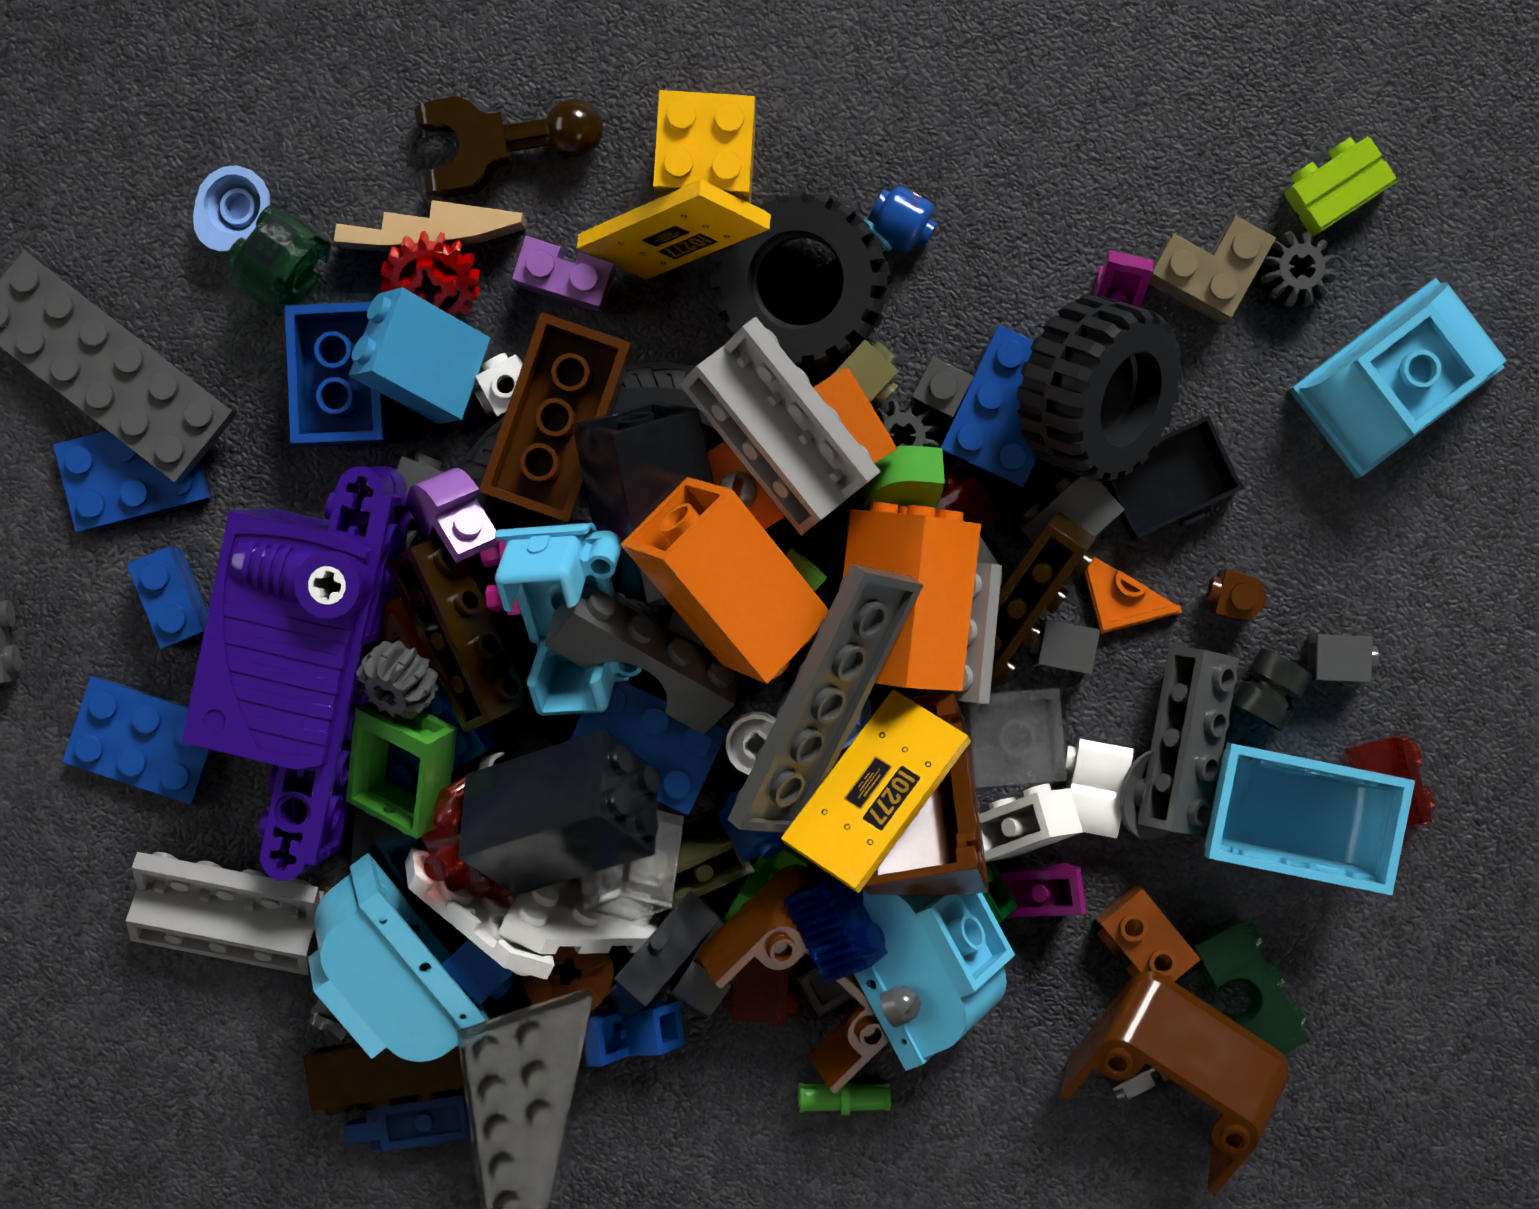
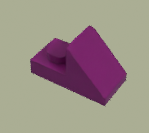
[1092,250,1154,308]
[999,863,1086,917]

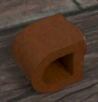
[1206,569,1266,619]

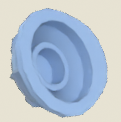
[193,165,271,252]

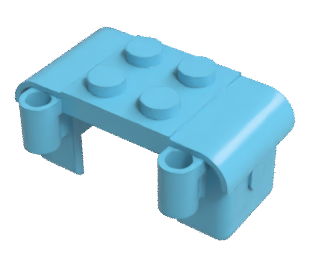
[494,523,642,716]

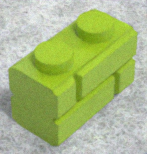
[1284,136,1398,237]

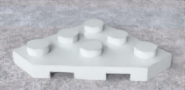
[405,848,555,980]
[497,878,661,954]

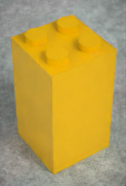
[653,90,755,204]

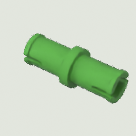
[798,1081,891,1116]

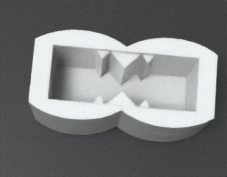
[1062,738,1133,838]

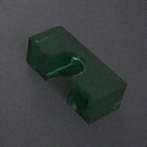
[1187,916,1309,1055]

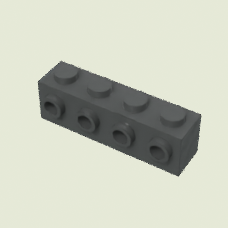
[1137,645,1239,837]

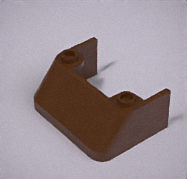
[696,865,889,1094]
[1060,971,1288,1195]

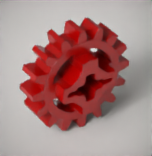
[380,231,481,319]

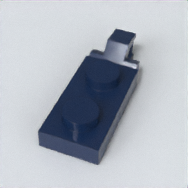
[343,1091,473,1153]

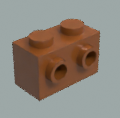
[1095,884,1201,982]

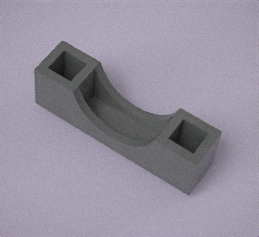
[544,583,740,735]

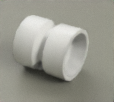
[726,711,776,775]

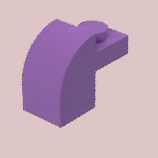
[406,468,498,563]

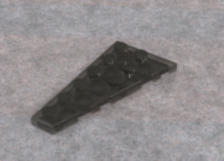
[457,988,594,1209]

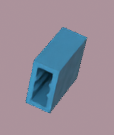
[348,287,491,424]

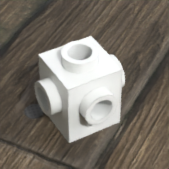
[474,353,523,419]

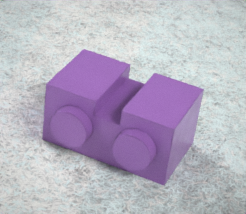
[512,236,616,314]

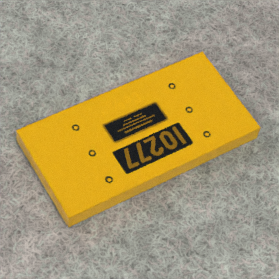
[577,179,771,280]
[781,689,971,894]

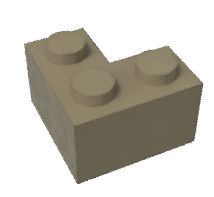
[1149,216,1276,324]

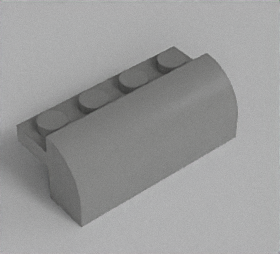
[679,317,881,536]
[126,852,325,975]

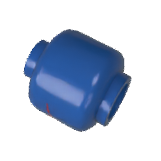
[868,186,938,253]

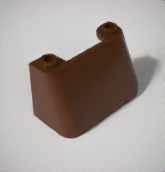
[841,692,989,895]

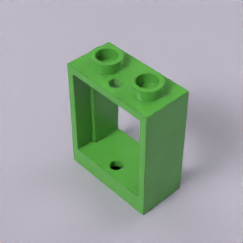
[346,702,458,839]

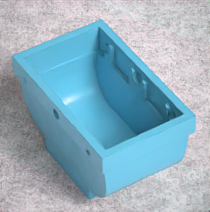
[1288,278,1507,478]
[1204,742,1415,895]
[308,853,492,1062]
[818,885,1015,1071]

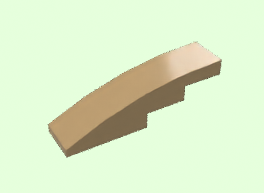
[334,200,527,252]

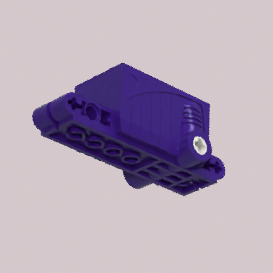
[182,466,411,881]

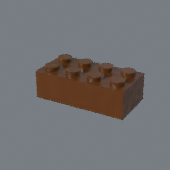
[478,312,634,524]

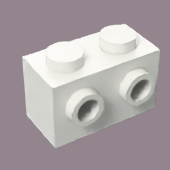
[979,784,1083,862]

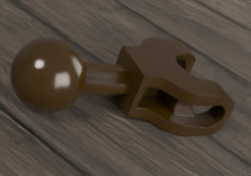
[414,96,603,197]

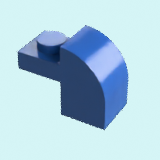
[581,1000,685,1067]

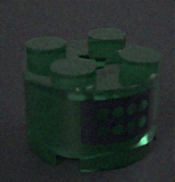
[227,205,331,316]

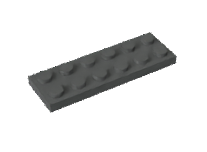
[0,250,236,486]
[727,564,923,833]

